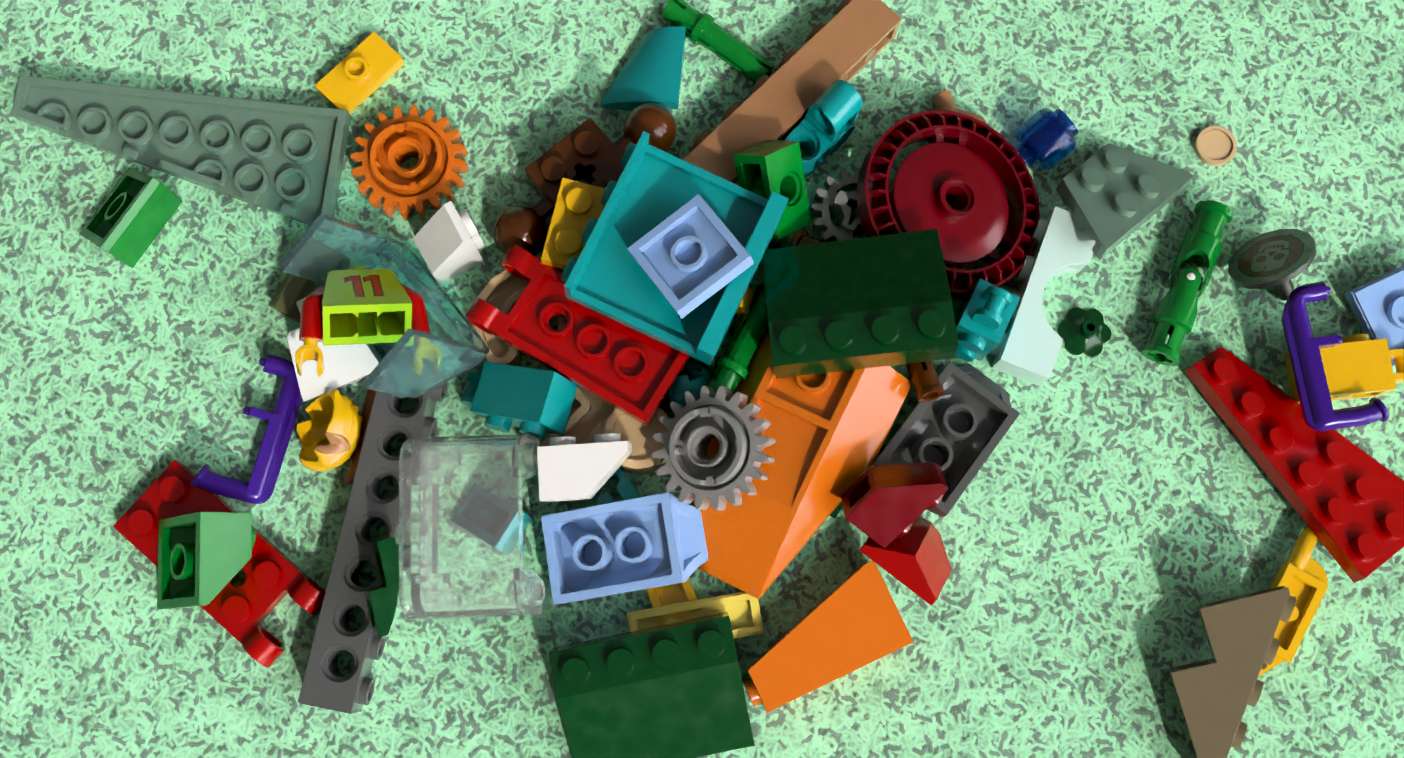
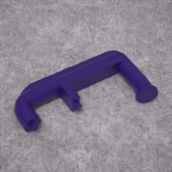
[1281,281,1389,431]
[190,353,303,504]

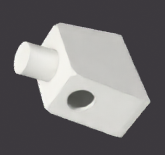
[287,297,383,402]

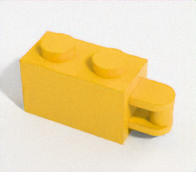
[1284,334,1404,404]

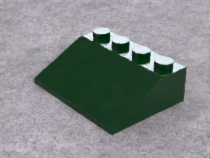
[763,228,958,379]
[549,612,755,758]

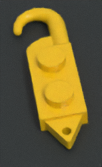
[1259,526,1329,676]

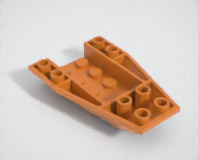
[692,327,912,599]

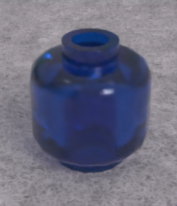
[1014,108,1078,170]

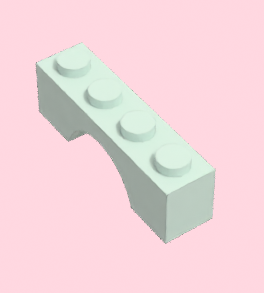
[990,206,1096,386]

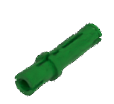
[662,0,775,83]
[707,288,769,394]

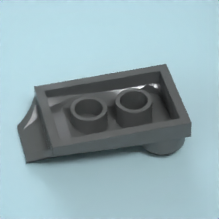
[872,362,1020,518]

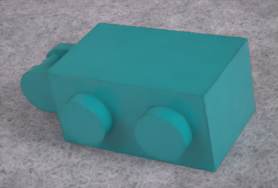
[954,278,1020,362]
[460,362,578,438]

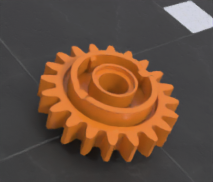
[350,105,469,221]

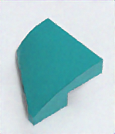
[601,26,686,111]

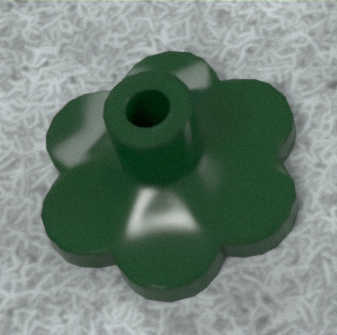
[1057,307,1111,357]

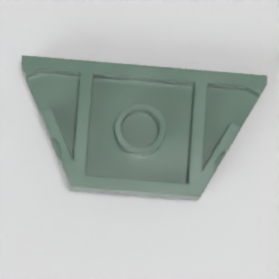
[1056,143,1194,260]

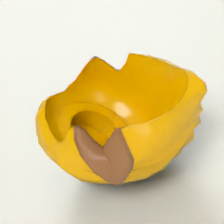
[296,389,363,471]

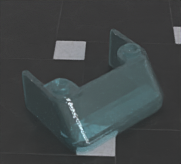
[278,213,489,398]

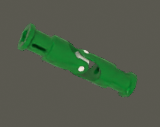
[1141,200,1234,366]

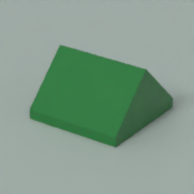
[79,167,183,268]

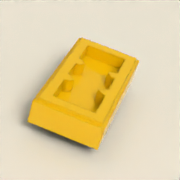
[314,32,405,114]

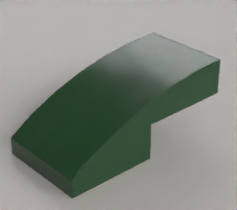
[364,537,399,637]

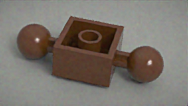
[493,103,676,256]

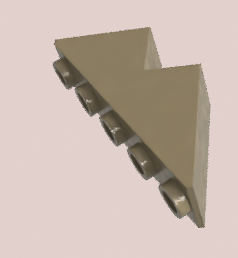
[1169,586,1296,758]

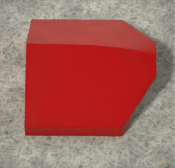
[859,517,952,606]

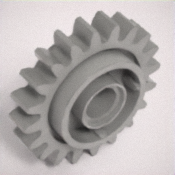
[652,386,776,511]

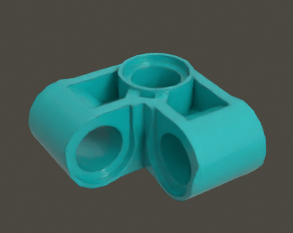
[785,79,863,177]

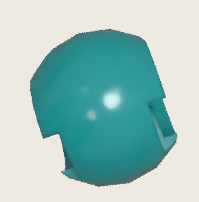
[665,363,713,407]

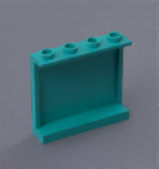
[561,131,789,366]

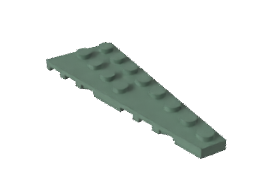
[11,75,351,231]

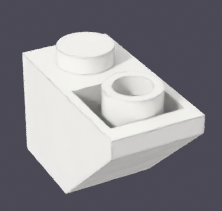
[413,201,485,285]
[537,433,632,502]

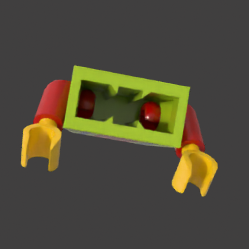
[295,265,439,377]

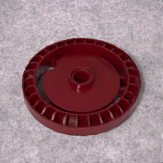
[856,110,1040,299]

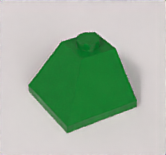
[157,512,256,609]

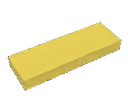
[626,591,764,639]

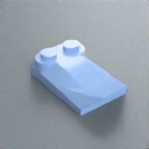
[541,492,708,605]

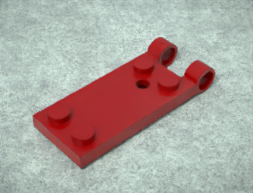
[464,245,690,426]
[113,460,326,668]

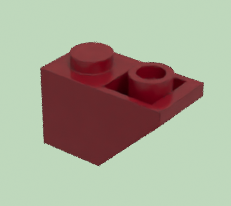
[841,462,948,549]

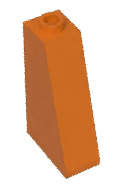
[743,561,913,713]

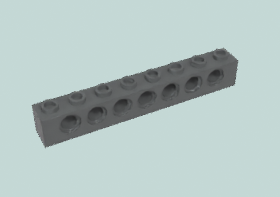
[298,353,448,714]

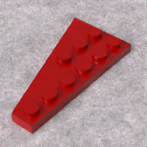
[1185,346,1404,583]

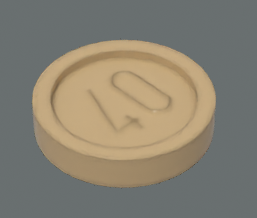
[1194,126,1237,166]

